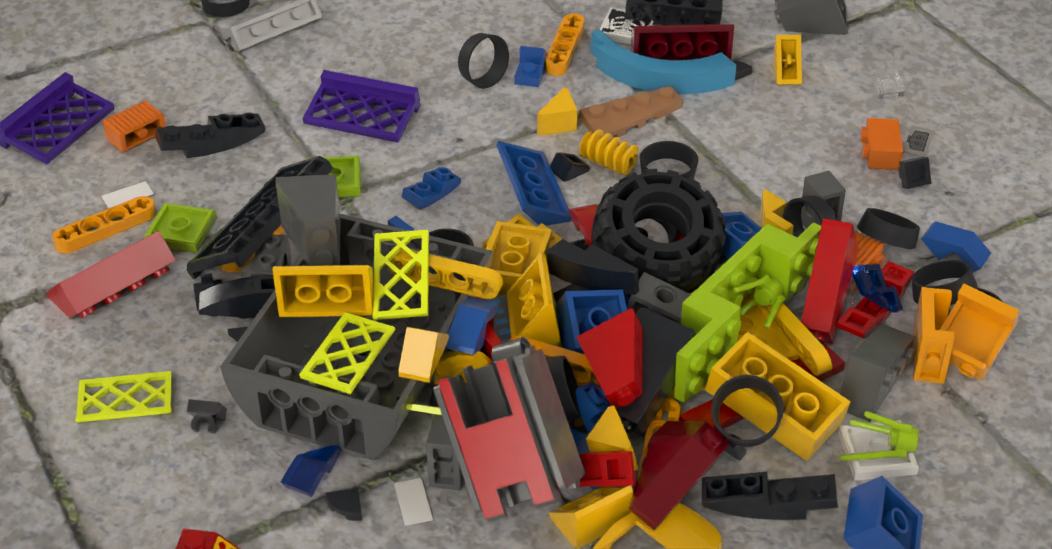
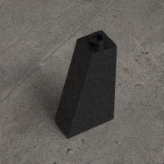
[616,307,696,436]

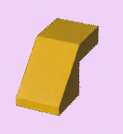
[760,189,794,235]

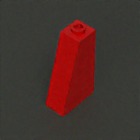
[801,219,859,345]

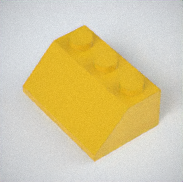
[506,252,560,358]
[273,265,373,317]

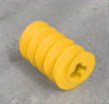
[579,129,639,176]

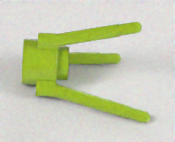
[733,274,786,328]
[840,411,919,461]

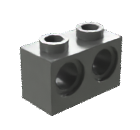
[426,414,464,491]

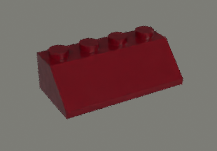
[631,24,734,61]

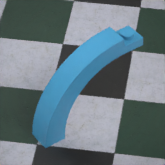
[590,29,736,94]

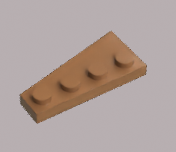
[579,86,682,137]

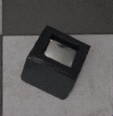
[550,152,590,182]

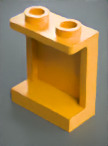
[940,284,1019,380]
[913,287,954,384]

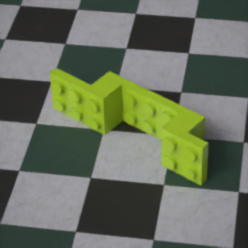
[674,222,821,403]

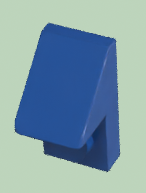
[514,46,548,87]

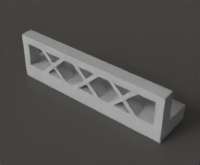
[222,0,323,52]

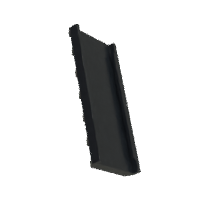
[187,156,334,279]

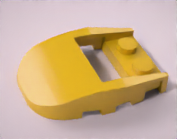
[592,503,722,549]

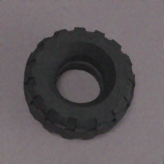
[591,169,726,295]

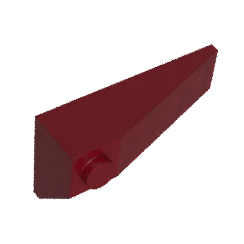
[628,421,731,531]

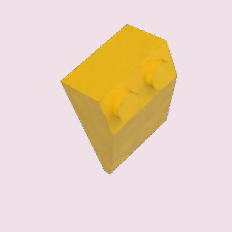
[486,221,552,296]

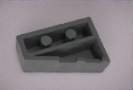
[840,324,916,422]

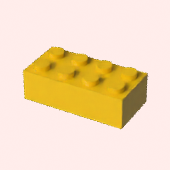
[705,332,850,462]

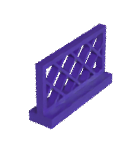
[302,70,421,143]
[0,72,114,164]

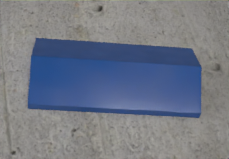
[496,141,572,226]

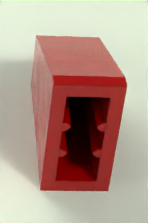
[576,308,643,408]

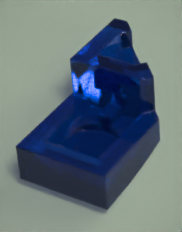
[852,264,903,313]
[281,445,342,497]

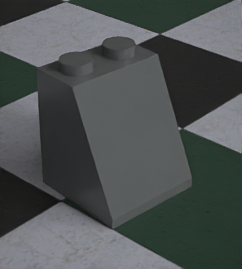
[775,0,848,35]
[276,174,341,266]

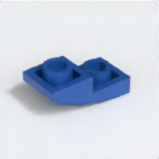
[402,167,461,209]
[575,382,612,433]

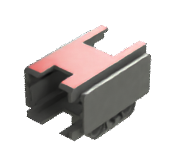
[434,337,585,522]

